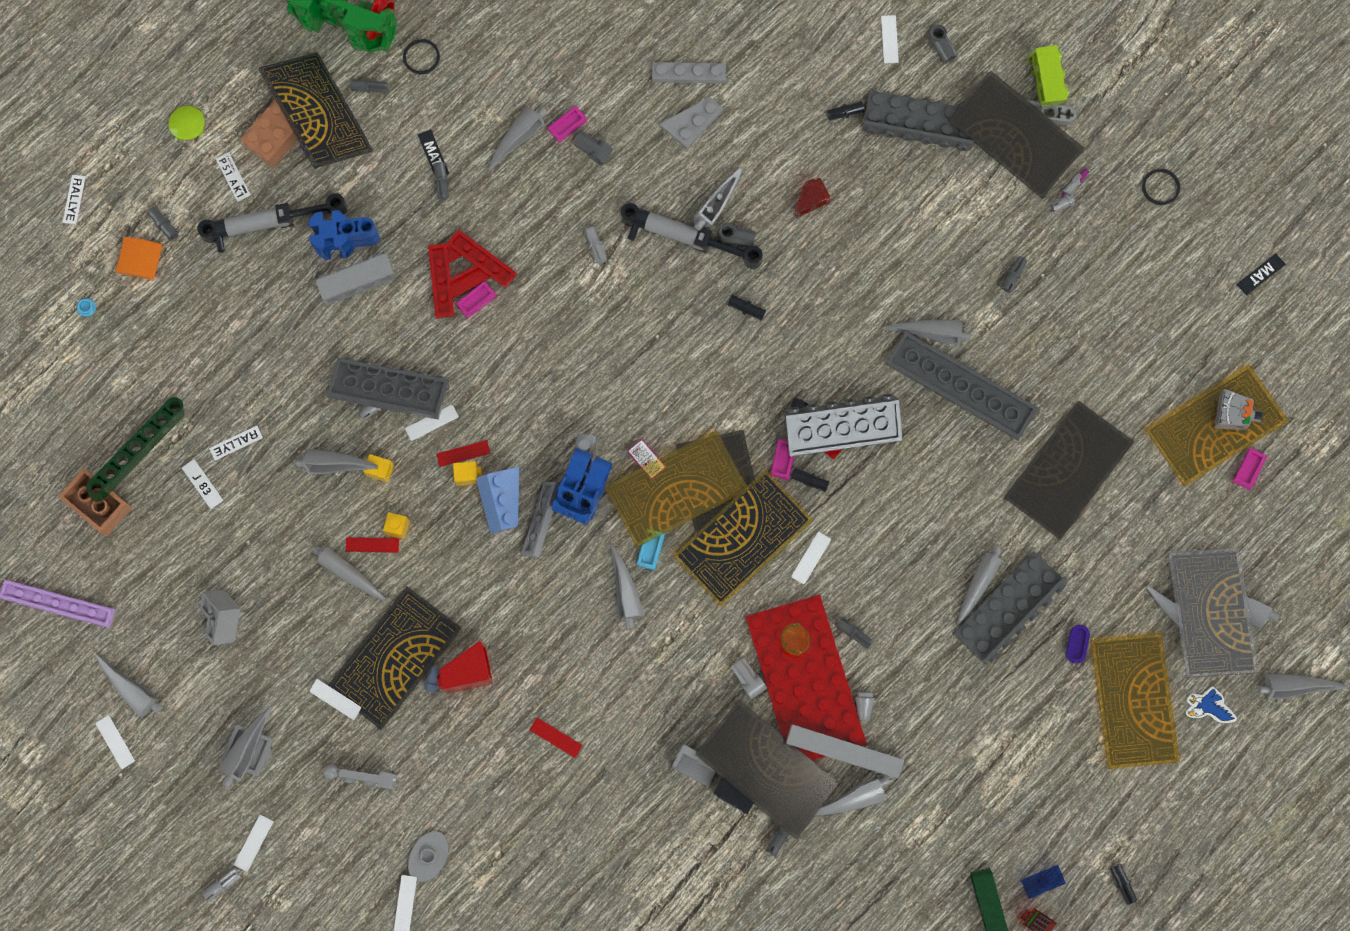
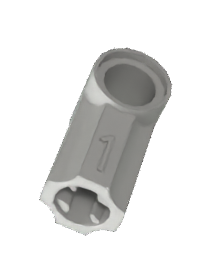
[731,658,767,699]

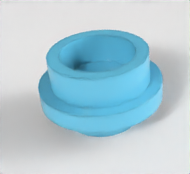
[77,298,96,317]

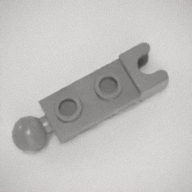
[323,764,397,790]

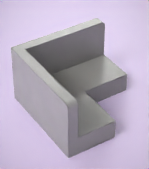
[200,590,241,645]
[672,744,717,786]

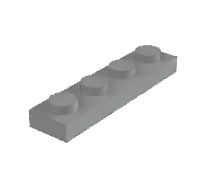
[652,62,726,84]
[521,482,560,558]

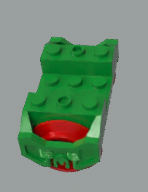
[287,0,397,52]

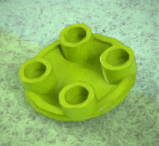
[169,106,205,140]

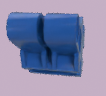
[309,210,380,260]
[552,448,613,525]

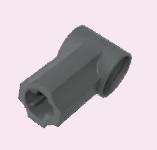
[928,24,958,63]
[574,131,613,165]
[718,223,756,247]

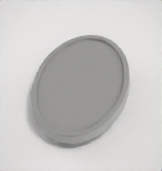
[408,831,449,882]

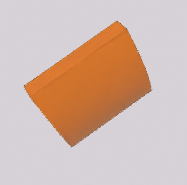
[115,237,163,281]

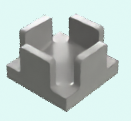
[221,725,274,776]

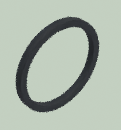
[403,39,440,74]
[1142,169,1180,205]

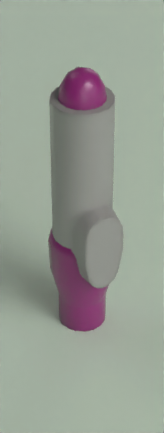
[1062,168,1089,197]

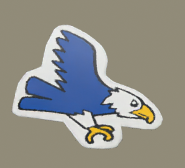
[1186,687,1237,723]

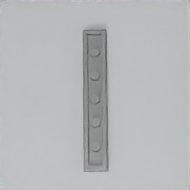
[785,724,904,779]

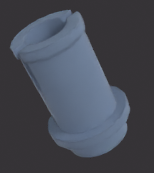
[424,667,440,693]

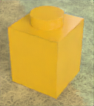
[363,454,394,483]
[453,461,482,486]
[383,512,410,539]

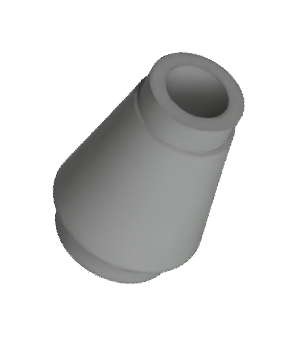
[855,692,875,721]

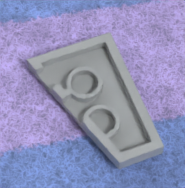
[659,97,724,150]

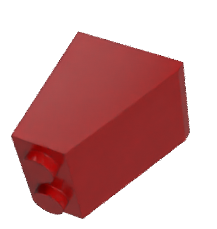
[437,641,493,694]

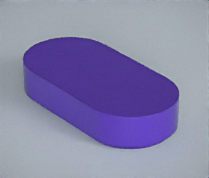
[1065,625,1090,664]

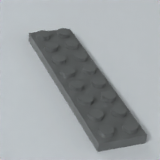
[886,331,1038,441]

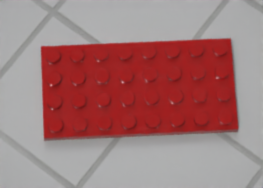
[745,594,867,763]

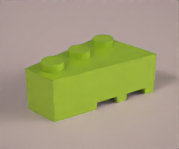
[1027,45,1069,107]

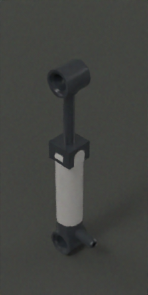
[197,193,347,253]
[621,203,763,269]

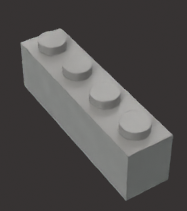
[315,253,396,306]

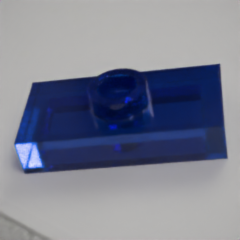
[1020,865,1066,899]

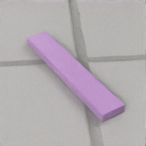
[0,579,115,628]

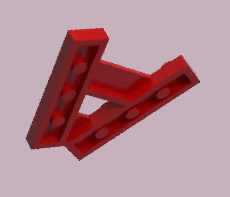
[428,229,517,319]

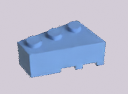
[476,467,519,534]

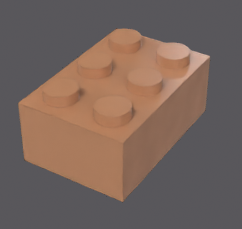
[240,98,301,169]
[58,468,132,537]

